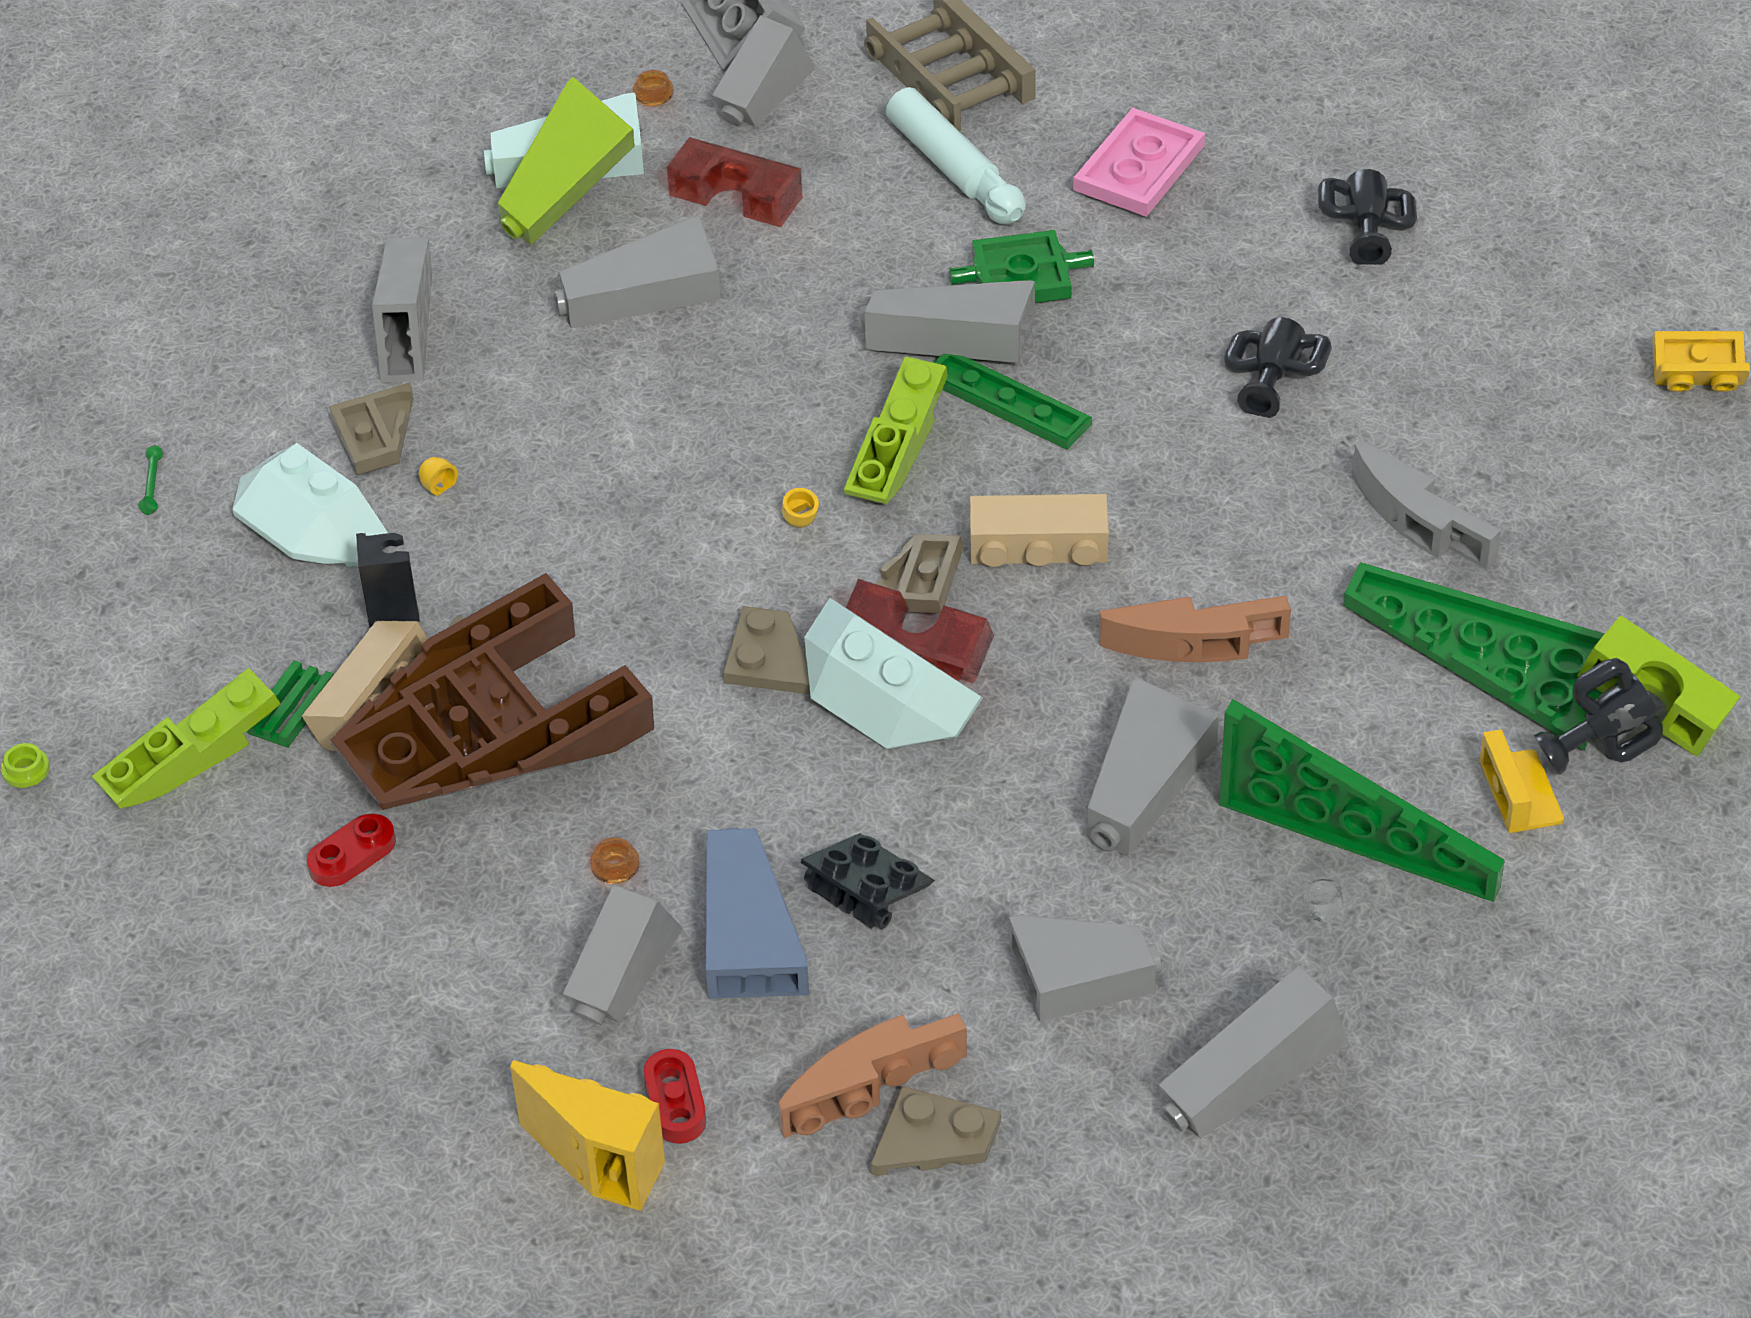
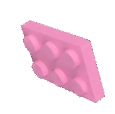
[1073,108,1205,217]

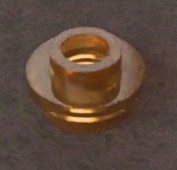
[633,70,674,106]
[590,837,640,884]

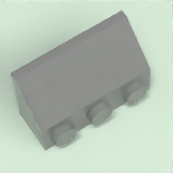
[681,0,806,71]

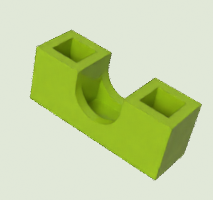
[1577,615,1741,757]

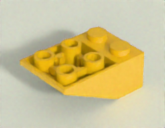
[510,1060,665,1211]

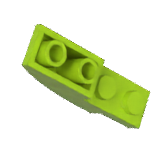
[844,356,948,504]
[92,668,281,809]

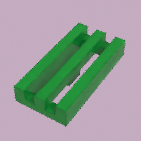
[247,660,334,748]

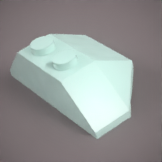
[232,443,388,567]
[804,598,983,749]

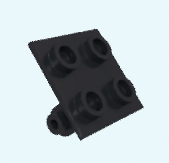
[800,833,935,930]

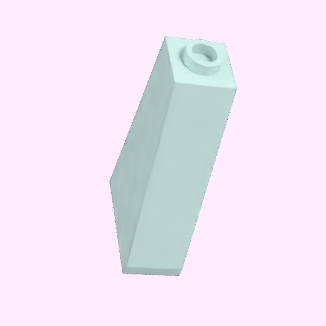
[484,93,644,188]

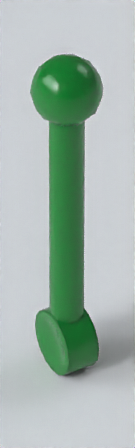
[138,445,163,515]

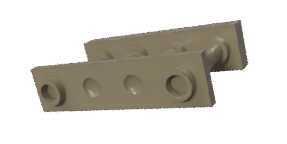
[864,0,1036,132]

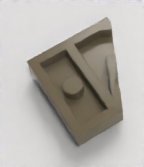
[329,382,414,475]
[854,534,963,613]
[723,606,810,694]
[870,1086,1001,1176]

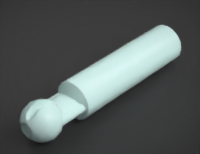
[886,87,1026,225]

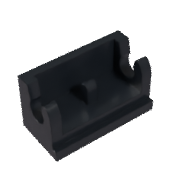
[356,533,420,628]

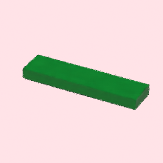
[934,353,1092,450]

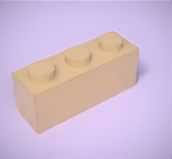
[970,494,1109,567]
[302,621,428,751]

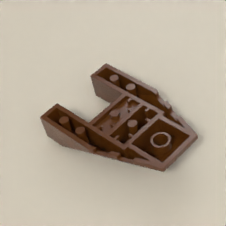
[330,573,654,810]

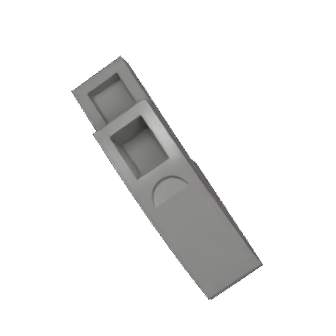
[1352,439,1501,569]

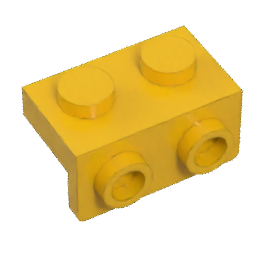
[1652,331,1750,392]

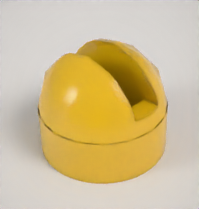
[418,457,458,496]
[782,488,819,528]

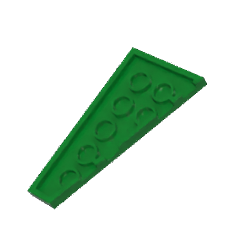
[1343,562,1605,751]
[1219,698,1505,902]

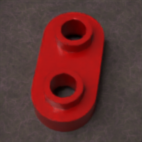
[307,814,396,887]
[644,1049,706,1144]

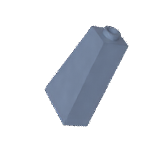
[706,828,809,999]

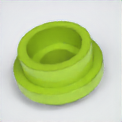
[1,743,50,788]

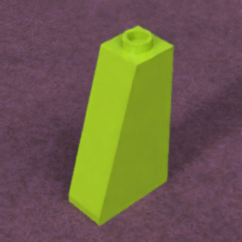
[498,77,635,245]

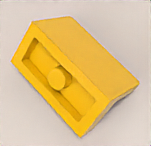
[1479,729,1564,833]

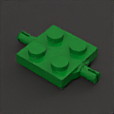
[949,230,1094,303]

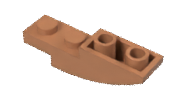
[1099,595,1291,662]
[778,1013,967,1138]

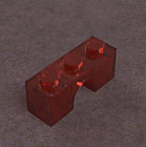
[667,137,803,227]
[846,579,994,684]

